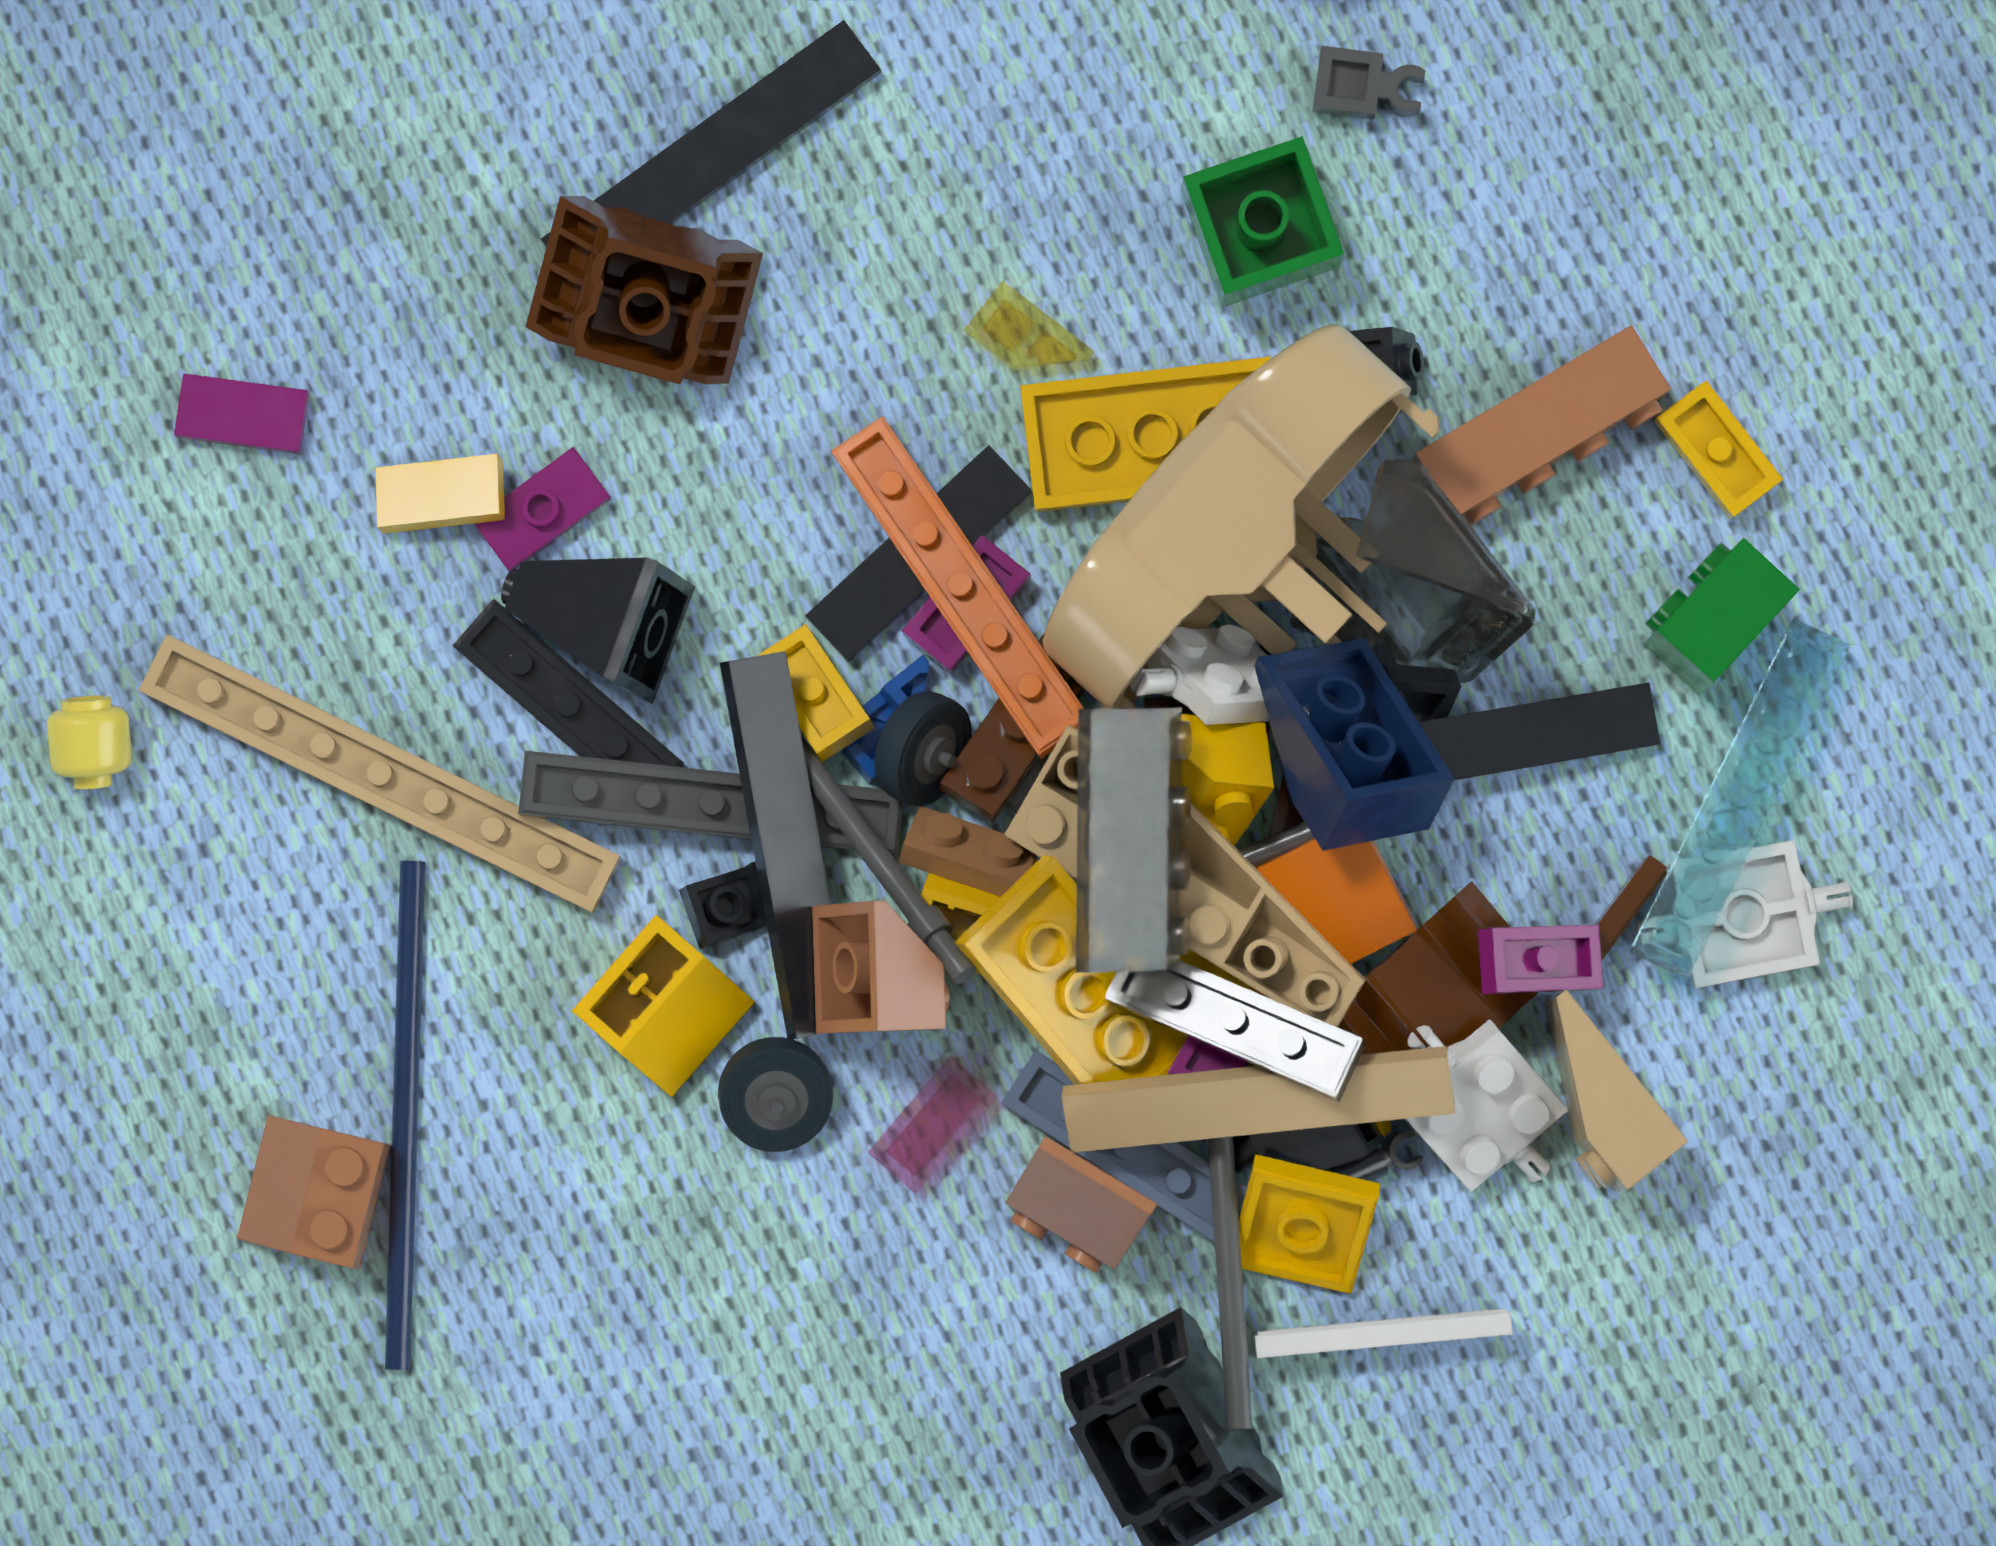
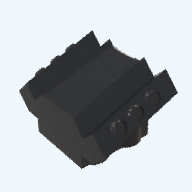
[1060,1307,1284,1546]

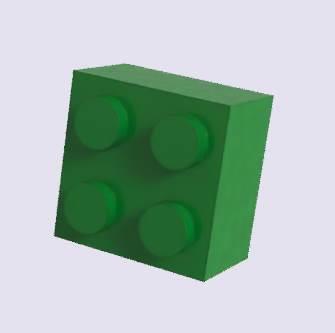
[1181,136,1344,308]
[1643,537,1800,695]

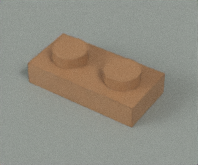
[898,806,1037,897]

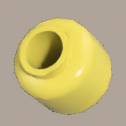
[46,695,132,789]

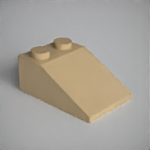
[1544,990,1688,1192]

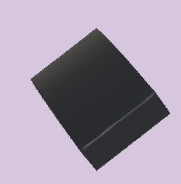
[679,862,767,950]

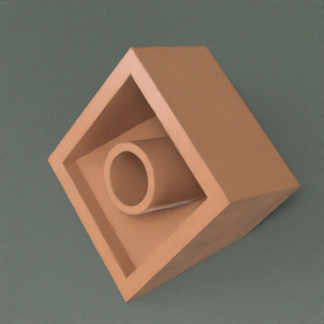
[812,900,950,1034]
[237,1115,391,1269]

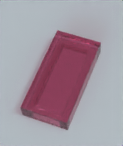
[868,1056,998,1194]

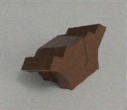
[525,196,763,385]
[1337,881,1539,1122]

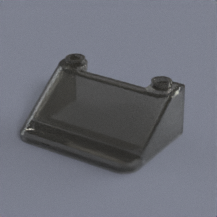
[1290,459,1536,683]

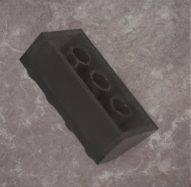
[1076,706,1192,973]

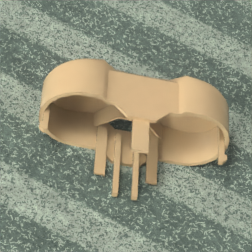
[1043,324,1439,724]

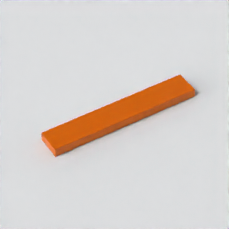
[831,416,1093,759]

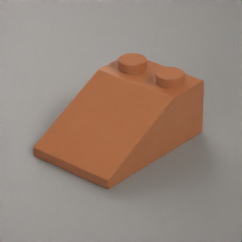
[1005,1136,1157,1274]

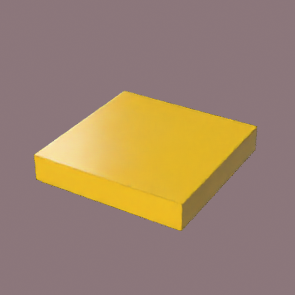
[1239,1154,1381,1294]

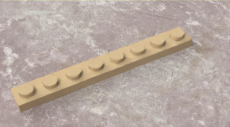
[138,634,621,914]

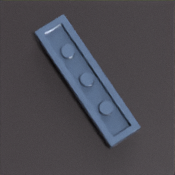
[1001,1050,1247,1243]

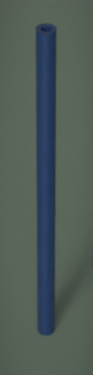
[385,860,425,1370]

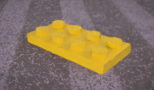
[1020,357,1271,513]
[955,855,1187,1085]

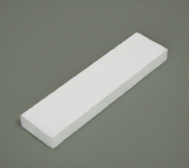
[1252,1309,1513,1358]

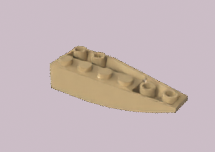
[1004,725,1366,1027]

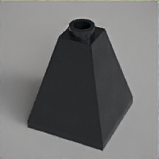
[501,557,695,704]

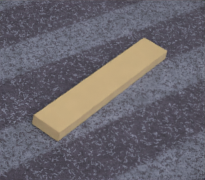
[1061,1046,1455,1153]

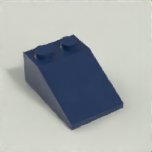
[1254,638,1455,851]

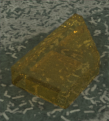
[964,281,1094,371]

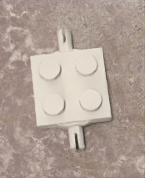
[1130,625,1269,725]
[1635,840,1853,989]
[1406,1019,1569,1192]

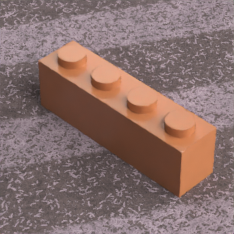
[1412,325,1671,526]

